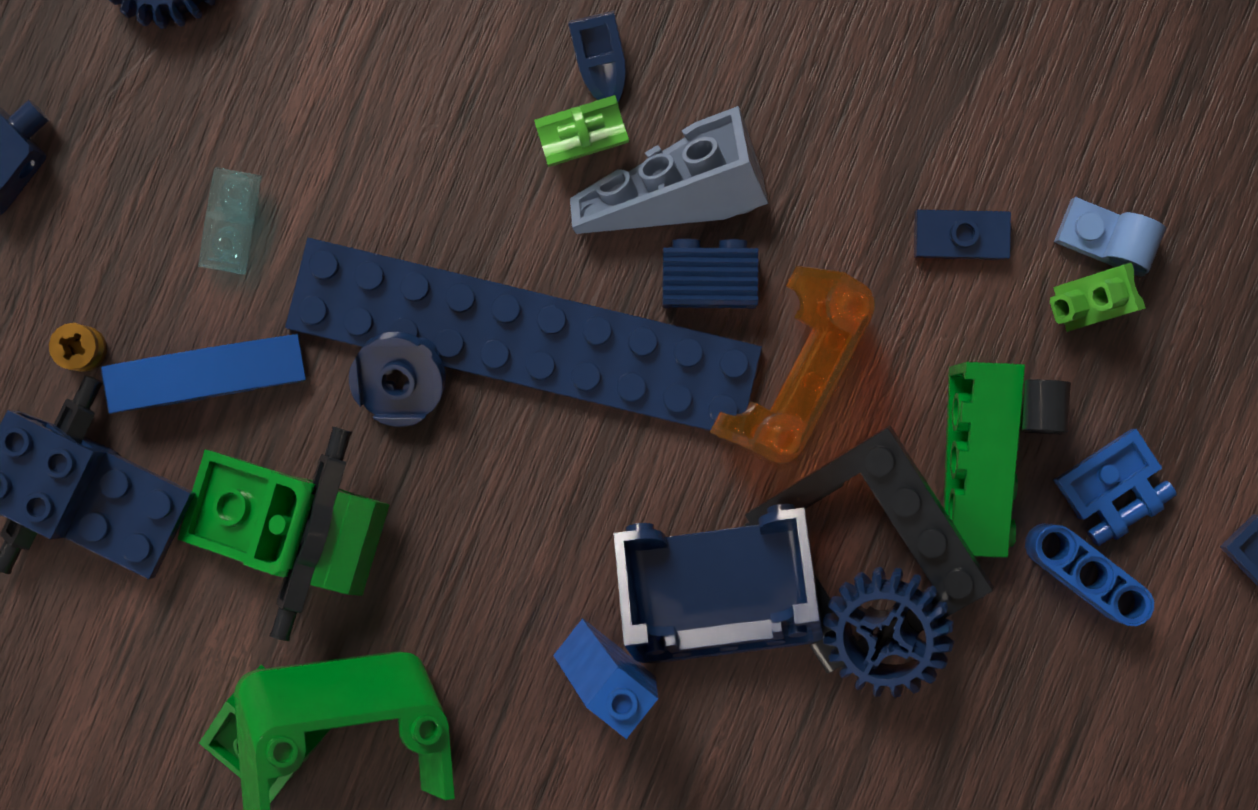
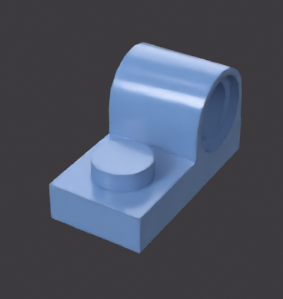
[1054,197,1166,277]

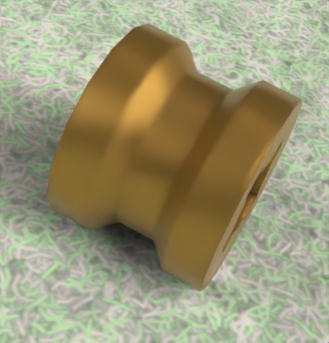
[49,323,107,372]

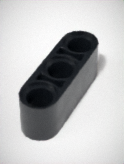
[1021,379,1071,435]

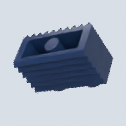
[662,239,758,309]

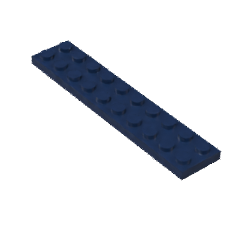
[285,237,762,438]

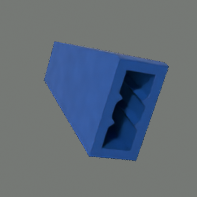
[553,618,658,739]

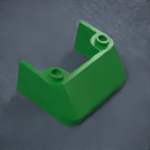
[234,651,455,810]

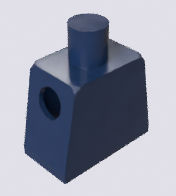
[0,99,50,215]

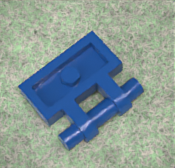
[1054,429,1177,547]

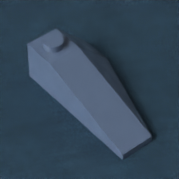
[570,106,768,234]

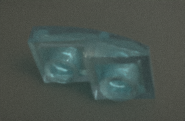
[198,167,262,275]

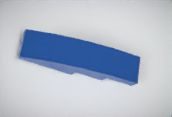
[101,334,306,414]

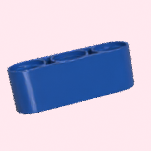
[1025,523,1154,626]

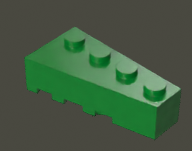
[943,362,1025,557]

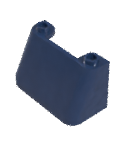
[614,504,823,663]

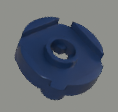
[349,332,446,427]

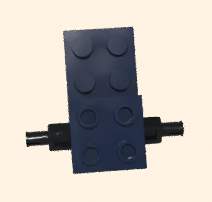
[0,374,196,579]

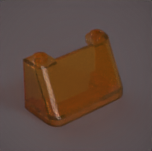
[710,266,875,469]

